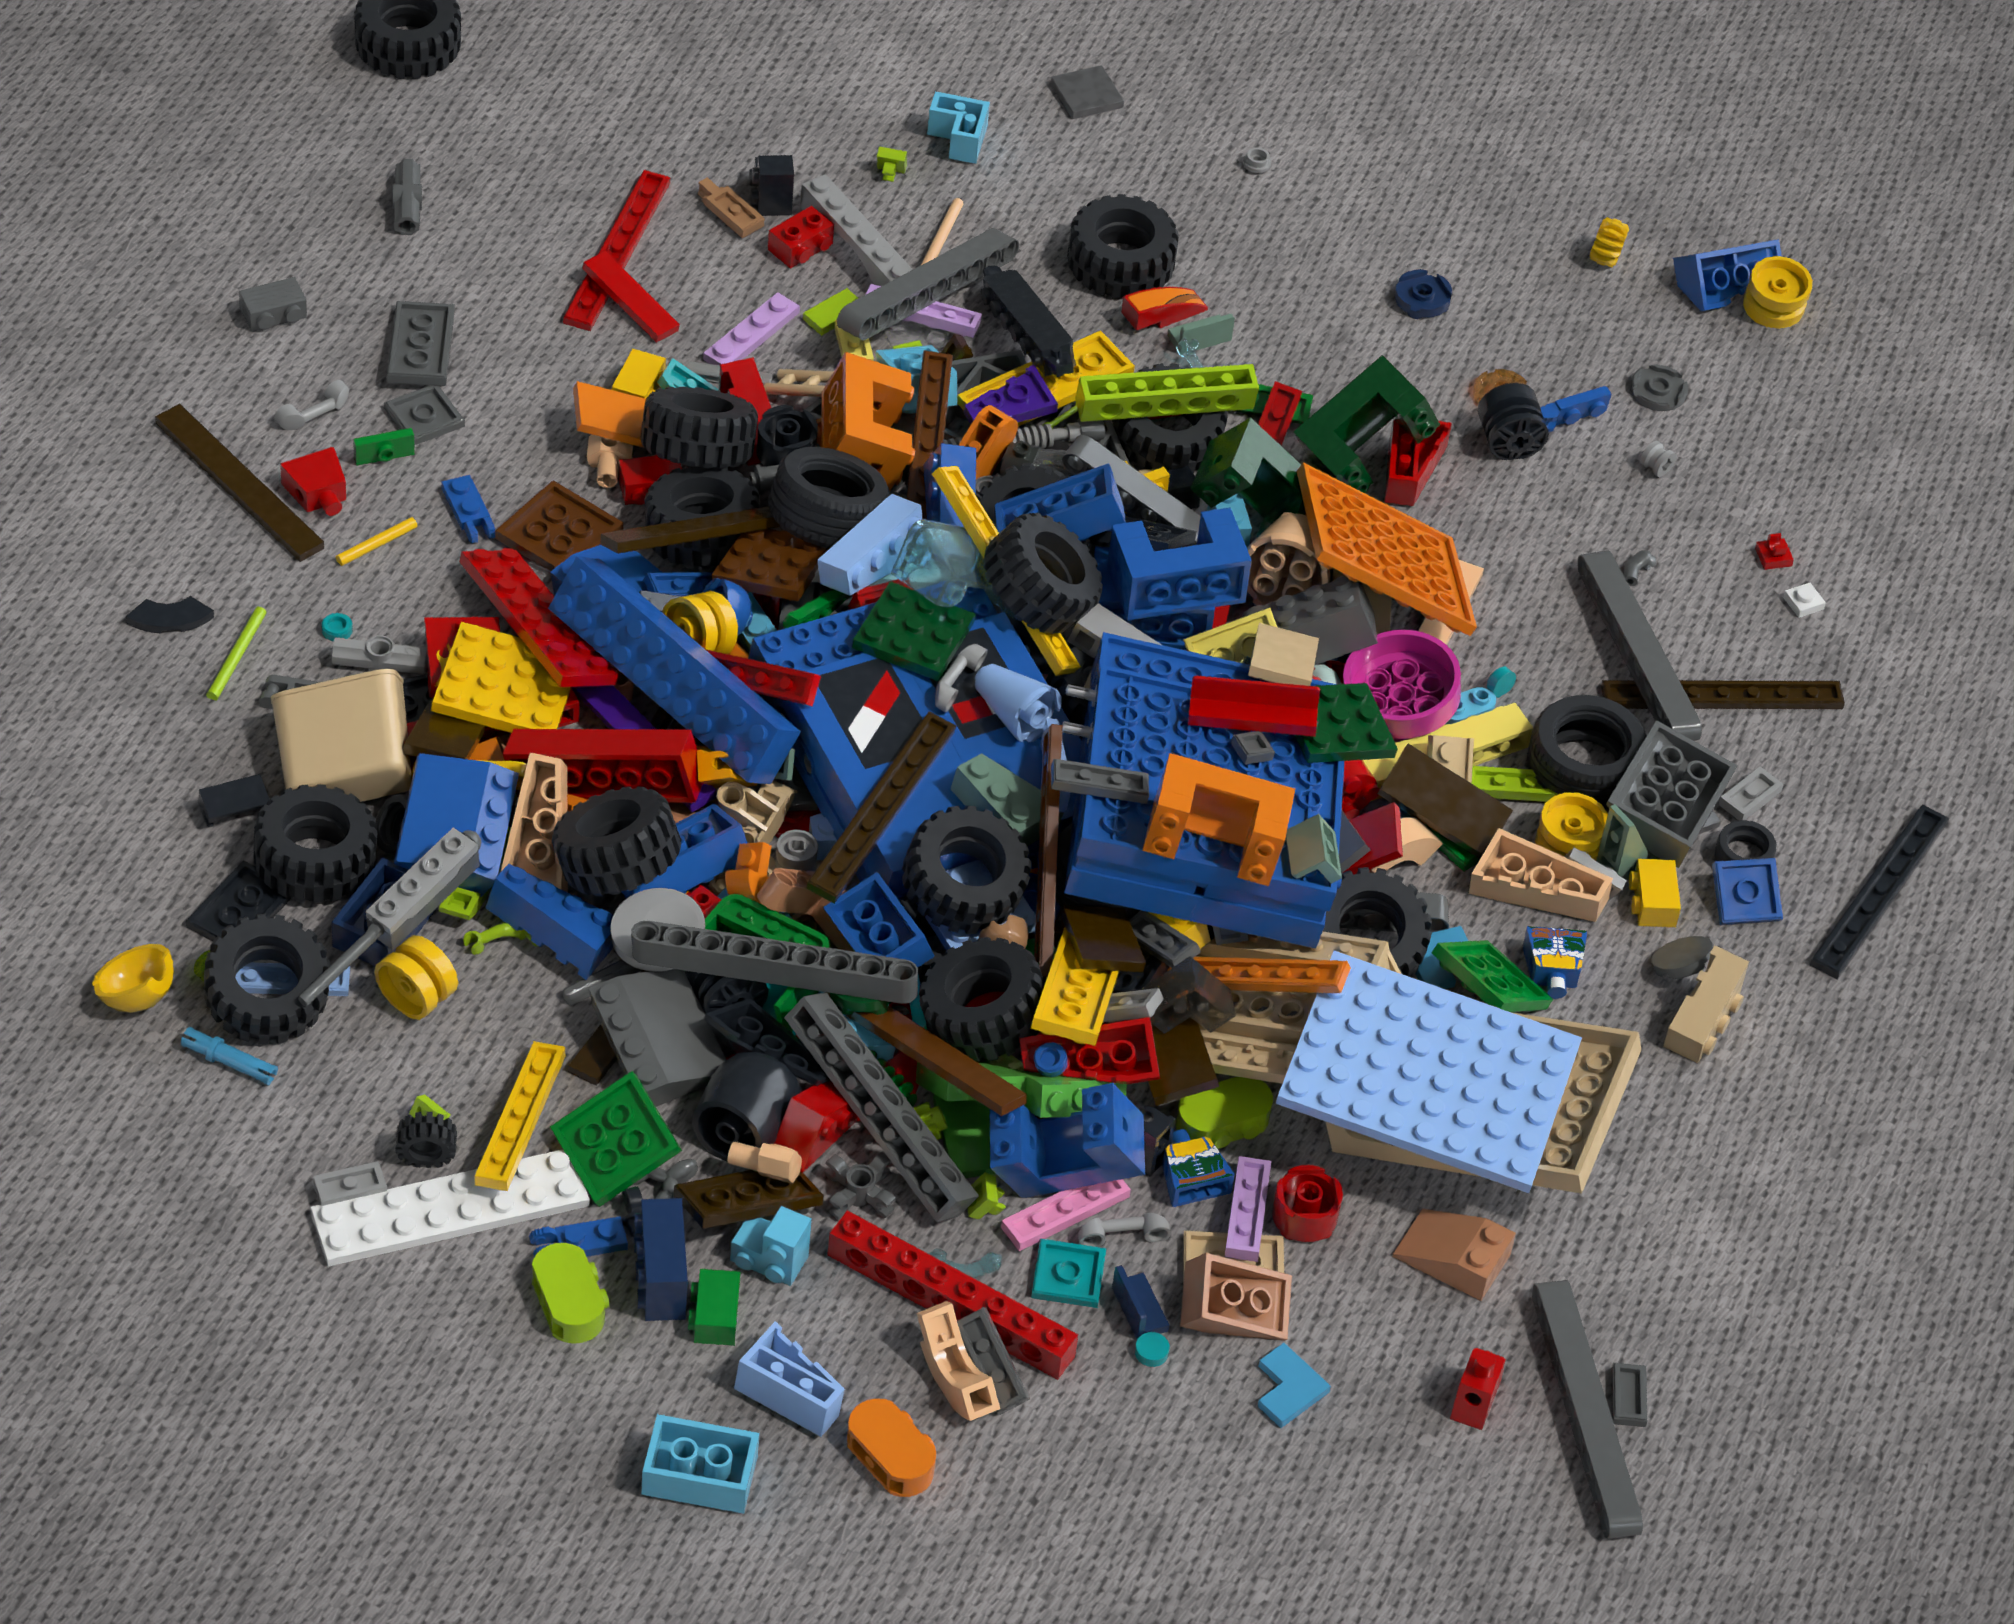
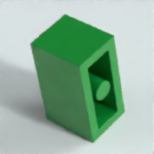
[688,1269,740,1346]

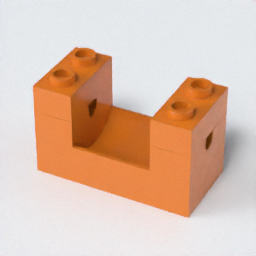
[822,352,915,492]
[1142,753,1295,886]

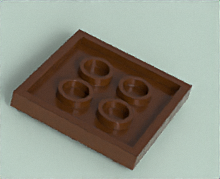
[495,480,624,572]
[712,529,829,601]

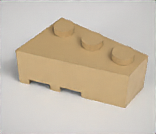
[1663,945,1749,1063]

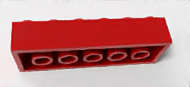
[503,729,703,803]

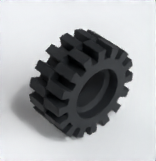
[395,1112,457,1168]

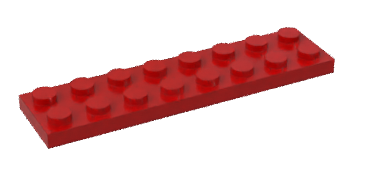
[459,548,618,687]

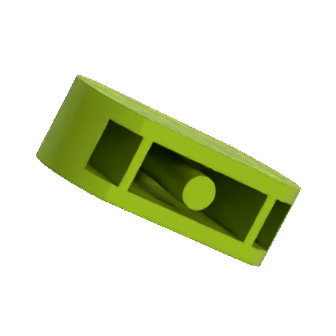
[1176,1077,1273,1148]
[532,1243,609,1343]

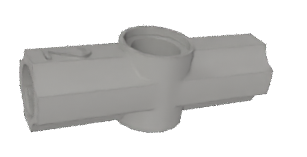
[332,635,428,674]

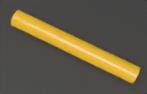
[335,517,417,566]

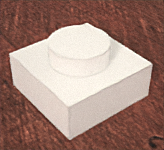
[1783,583,1826,618]

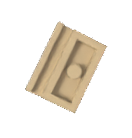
[1427,735,1474,783]

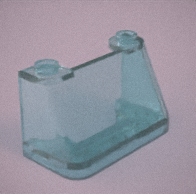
[890,519,1017,619]

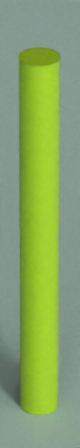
[206,606,267,701]

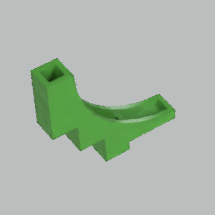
[916,1062,1127,1118]

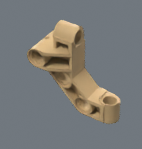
[717,780,797,916]

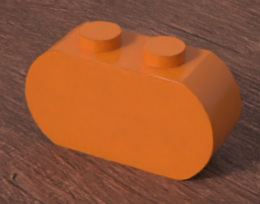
[959,405,1018,480]
[847,1398,936,1497]

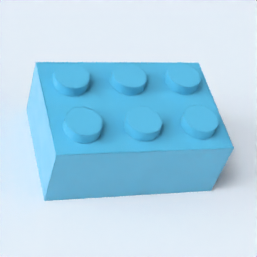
[641,1414,760,1514]

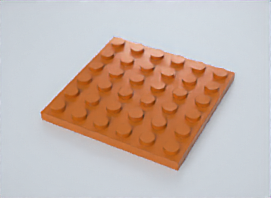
[1297,462,1477,636]

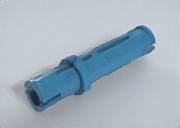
[181,1027,278,1085]

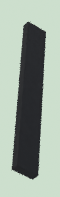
[1810,804,1949,980]

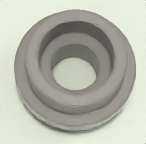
[1243,147,1272,173]

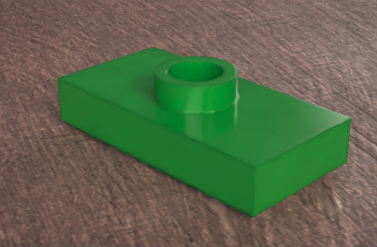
[353,428,415,466]

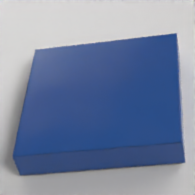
[1712,858,1783,925]

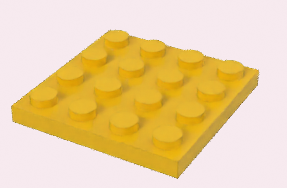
[431,622,571,733]

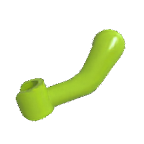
[463,923,538,955]

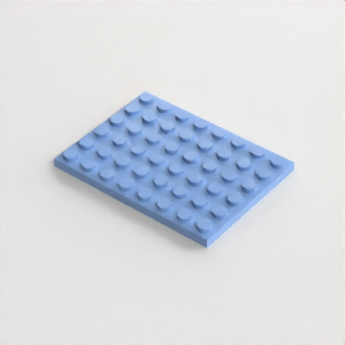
[1276,951,1582,1193]

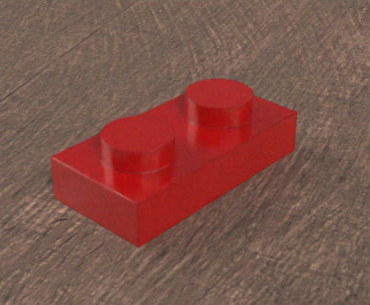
[1258,381,1302,446]

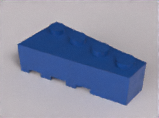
[923,443,976,571]

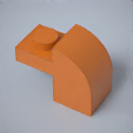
[725,842,779,913]

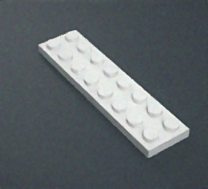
[311,1149,589,1267]

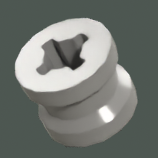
[1640,440,1677,478]

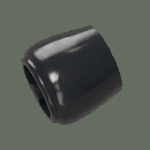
[692,1052,802,1162]

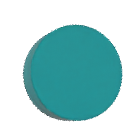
[322,613,353,641]
[1486,666,1516,698]
[1135,1332,1170,1367]

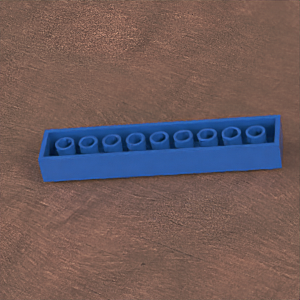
[548,556,801,784]

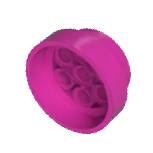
[1343,630,1461,742]

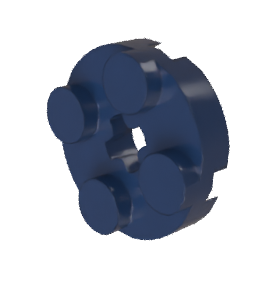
[1394,269,1452,319]

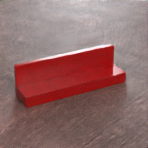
[1188,676,1320,737]

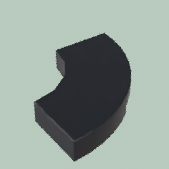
[126,596,214,634]

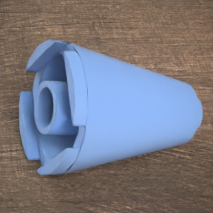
[975,664,1062,742]

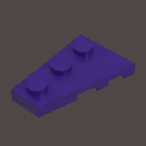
[964,364,1058,425]

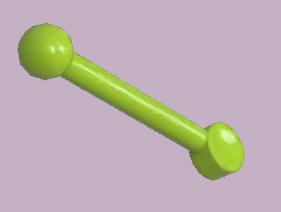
[1043,403,1078,429]

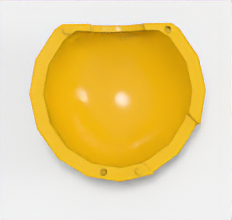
[92,944,174,1013]

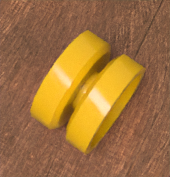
[1743,256,1813,329]
[662,591,738,654]
[1535,793,1608,861]
[374,935,458,1020]

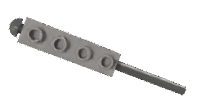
[298,827,481,1007]

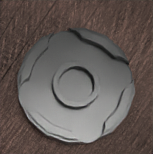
[1630,364,1688,411]
[1651,936,1714,979]

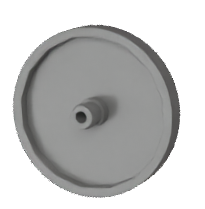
[611,888,706,971]

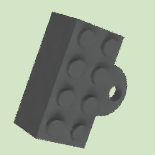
[1243,575,1378,665]

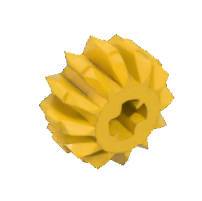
[1590,217,1629,267]

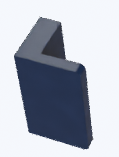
[1112,1265,1169,1339]

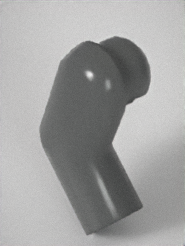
[1623,550,1656,586]

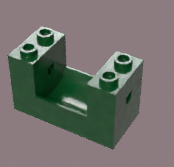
[1293,355,1440,493]
[1191,417,1307,539]

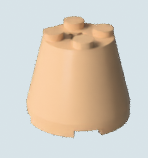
[1247,512,1331,605]

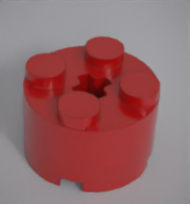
[1342,760,1380,820]
[1272,1165,1343,1242]

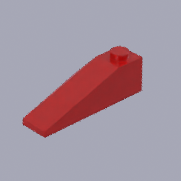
[1019,1017,1160,1085]

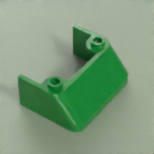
[684,894,830,1032]

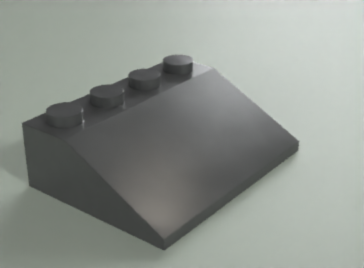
[1606,720,1738,868]
[589,969,726,1107]

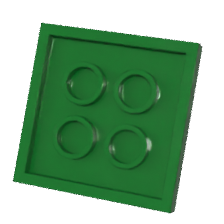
[1431,940,1553,1012]
[550,1071,682,1207]

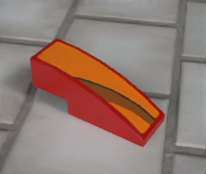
[1121,287,1208,331]

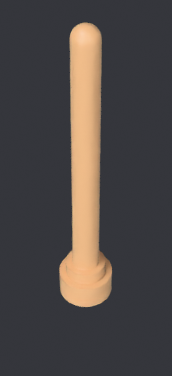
[921,198,963,265]

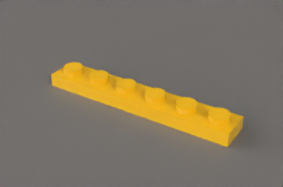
[475,1041,566,1191]

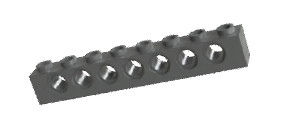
[784,993,979,1222]

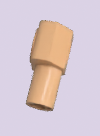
[587,435,633,488]
[728,1142,802,1183]

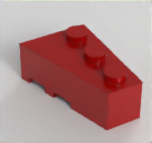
[719,357,771,466]
[1384,419,1452,506]
[774,1081,860,1173]

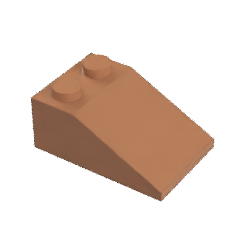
[1392,1209,1516,1301]
[1180,1253,1292,1341]

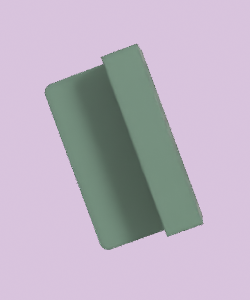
[1167,314,1235,355]
[1286,814,1342,884]

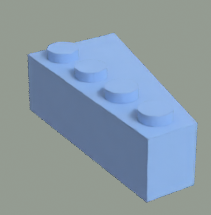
[817,494,927,595]

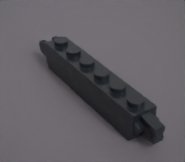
[981,265,1076,377]

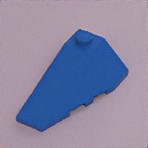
[1673,239,1782,311]

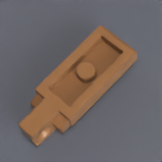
[698,177,765,238]

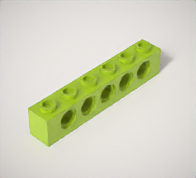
[1075,364,1259,422]

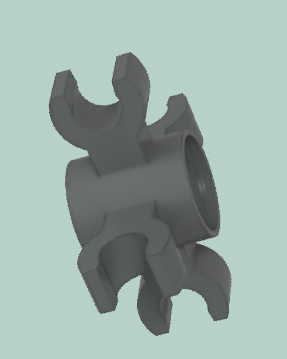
[825,1152,895,1220]

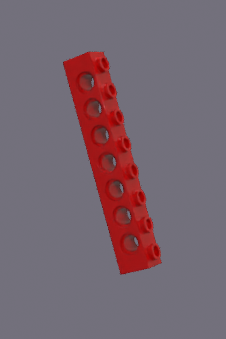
[827,1210,1079,1380]

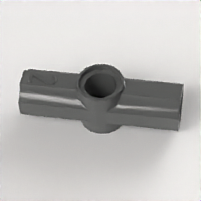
[393,159,422,235]

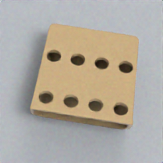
[271,669,412,802]

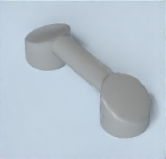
[274,380,349,430]
[935,644,988,712]
[1078,1213,1171,1247]

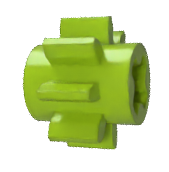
[913,1102,948,1140]

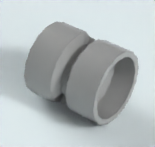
[775,829,818,872]

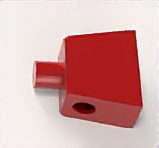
[280,447,346,516]
[1450,1348,1506,1430]

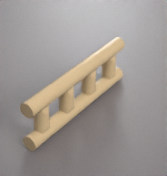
[764,369,834,397]

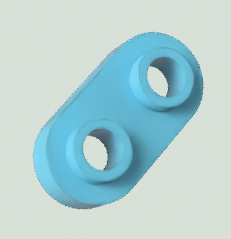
[1446,687,1496,724]

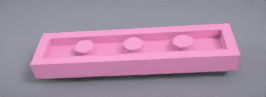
[1001,1179,1131,1251]

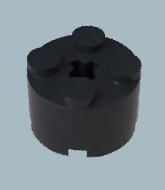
[756,405,818,467]

